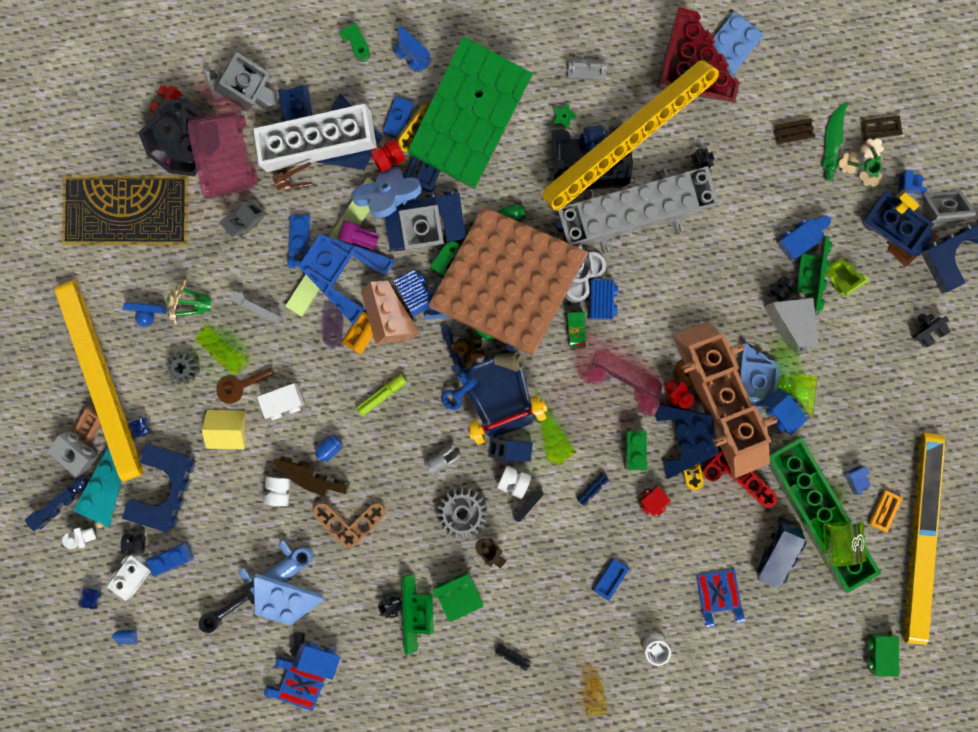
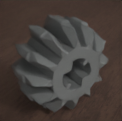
[166,352,200,384]

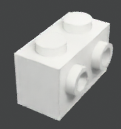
[257,383,305,421]
[107,553,151,601]

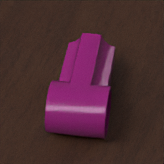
[337,220,379,249]

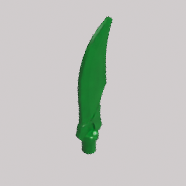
[822,102,849,181]

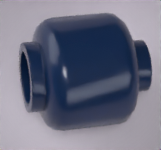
[580,125,609,151]

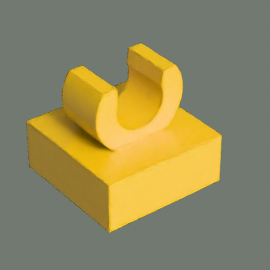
[895,191,920,214]

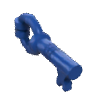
[442,372,477,410]

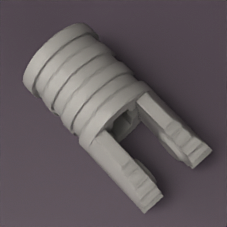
[203,65,228,103]
[424,443,462,475]

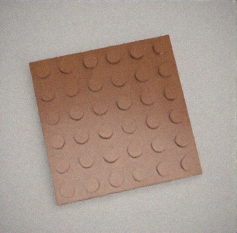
[429,206,587,356]

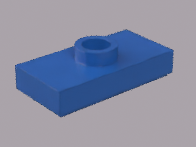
[383,96,414,138]

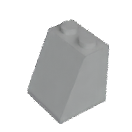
[765,298,819,352]

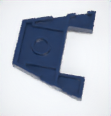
[315,94,382,171]
[654,404,719,479]

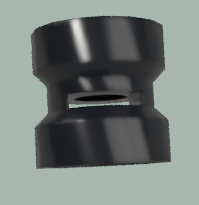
[770,276,797,302]
[121,534,146,554]

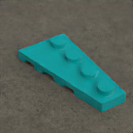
[73,447,122,528]

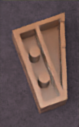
[361,280,419,344]

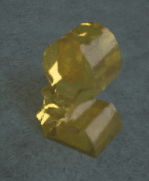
[585,676,608,716]

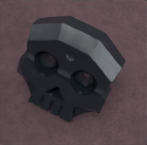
[138,97,220,177]

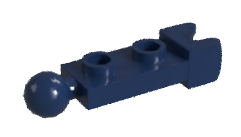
[25,476,88,532]

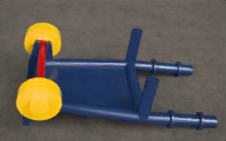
[441,326,548,445]

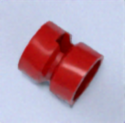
[370,138,405,173]

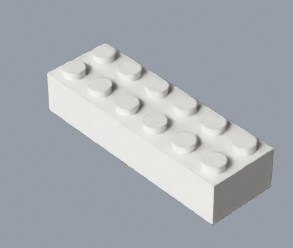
[254,104,377,172]

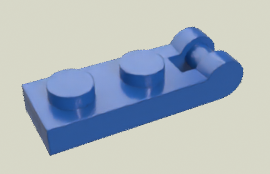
[288,215,310,268]

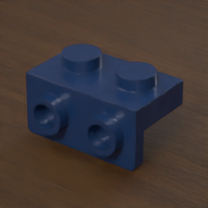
[278,85,313,122]

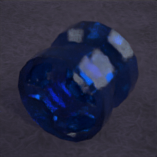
[128,417,152,439]
[78,588,102,609]

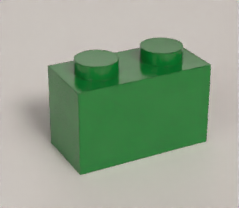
[625,430,647,470]
[866,633,899,677]

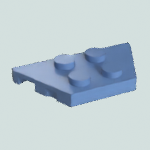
[739,343,780,410]
[253,573,324,625]

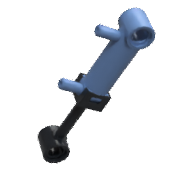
[199,540,314,633]

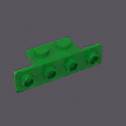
[795,236,832,314]
[401,574,434,655]

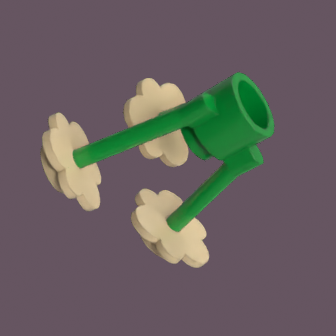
[838,138,884,187]
[166,280,211,325]

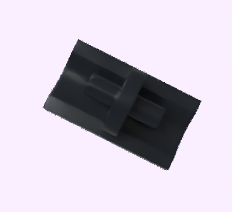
[911,313,951,348]

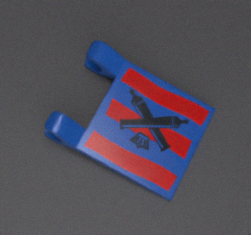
[696,569,745,628]
[264,656,325,711]

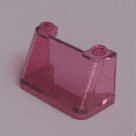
[188,110,258,199]
[580,349,663,417]

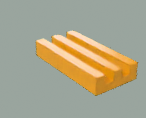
[868,489,903,533]

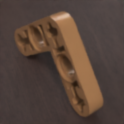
[313,503,386,548]

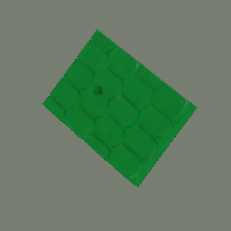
[408,36,533,190]

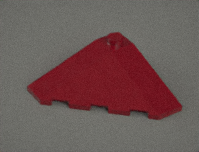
[656,7,740,103]

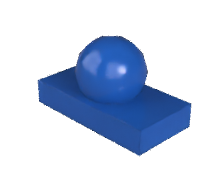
[123,302,167,327]

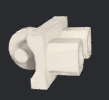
[62,527,96,549]

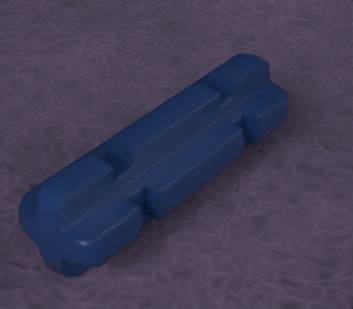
[577,473,609,506]

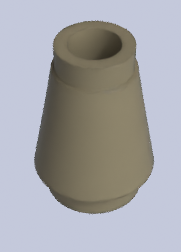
[494,352,525,371]

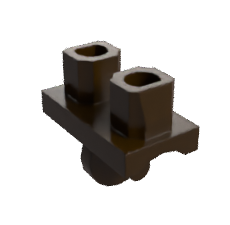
[452,329,485,368]
[475,538,507,568]

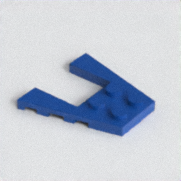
[298,234,395,325]

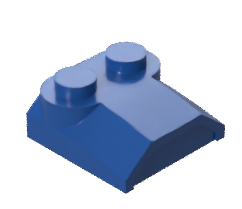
[393,26,431,72]

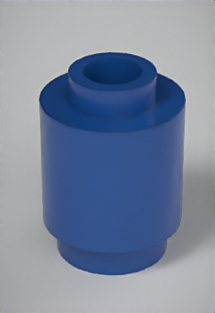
[314,434,343,462]

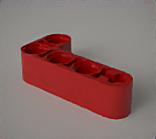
[701,450,777,508]

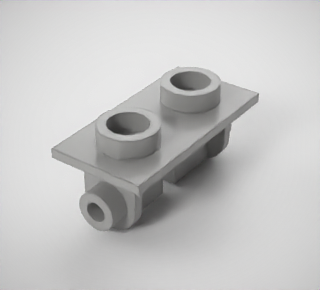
[568,59,607,80]

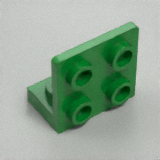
[432,571,484,622]

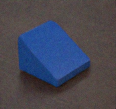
[112,630,137,644]

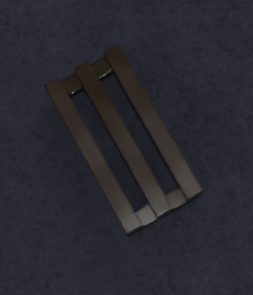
[861,116,903,140]
[773,118,816,145]

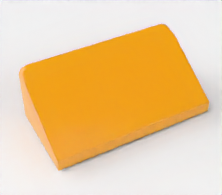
[342,311,373,354]

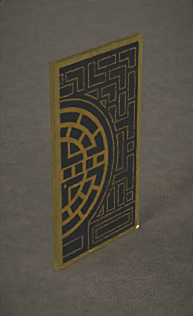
[62,176,189,246]

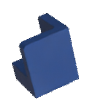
[898,170,927,195]
[843,465,871,495]

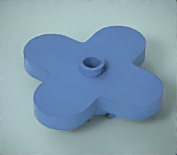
[351,167,422,218]

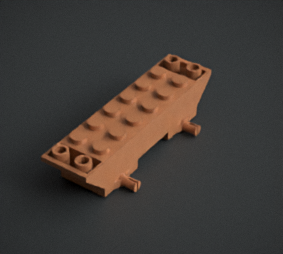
[672,322,777,478]

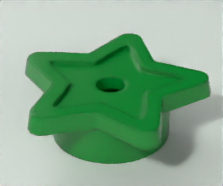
[553,104,577,129]

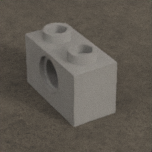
[47,431,98,477]

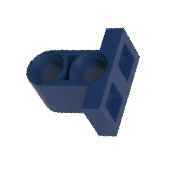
[488,438,533,462]

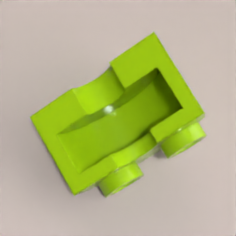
[825,257,868,297]

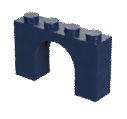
[385,191,466,252]
[921,220,978,293]
[122,444,195,532]

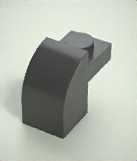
[220,200,267,237]

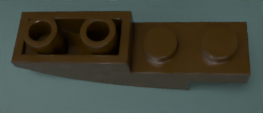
[273,456,350,497]

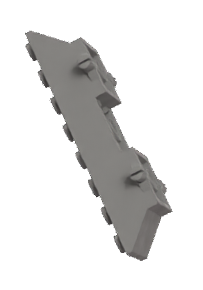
[558,166,719,254]

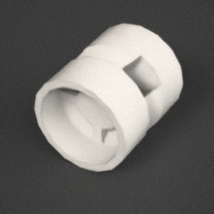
[497,466,532,499]
[263,476,291,506]
[642,633,671,666]

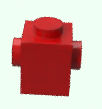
[639,485,671,516]

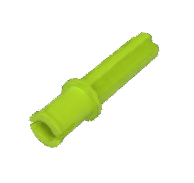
[356,373,408,416]

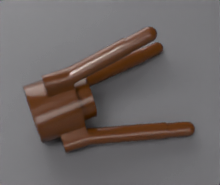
[272,162,313,191]

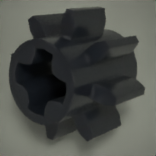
[690,148,715,169]
[378,594,402,619]

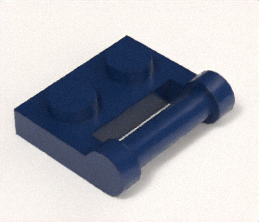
[403,156,441,192]

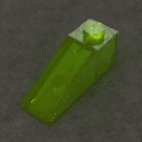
[195,325,251,376]
[541,412,576,466]

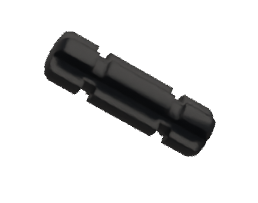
[495,644,531,671]

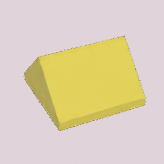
[202,410,246,449]

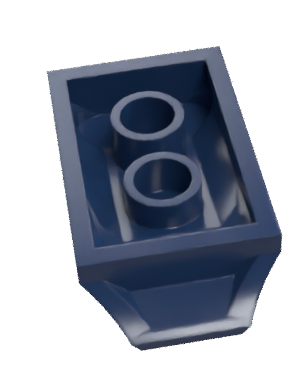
[862,190,934,256]

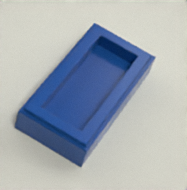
[592,558,630,601]

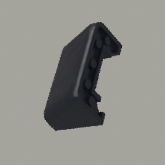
[551,127,633,189]

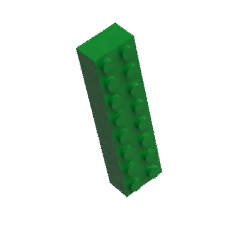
[768,436,881,593]

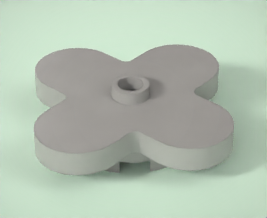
[557,233,606,303]

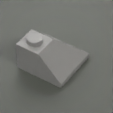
[399,205,444,250]

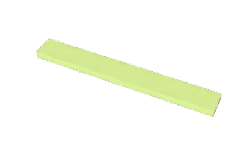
[286,178,374,317]

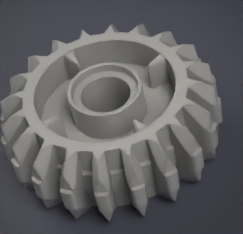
[436,487,489,540]

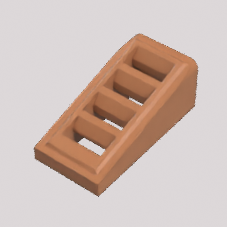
[72,405,101,445]

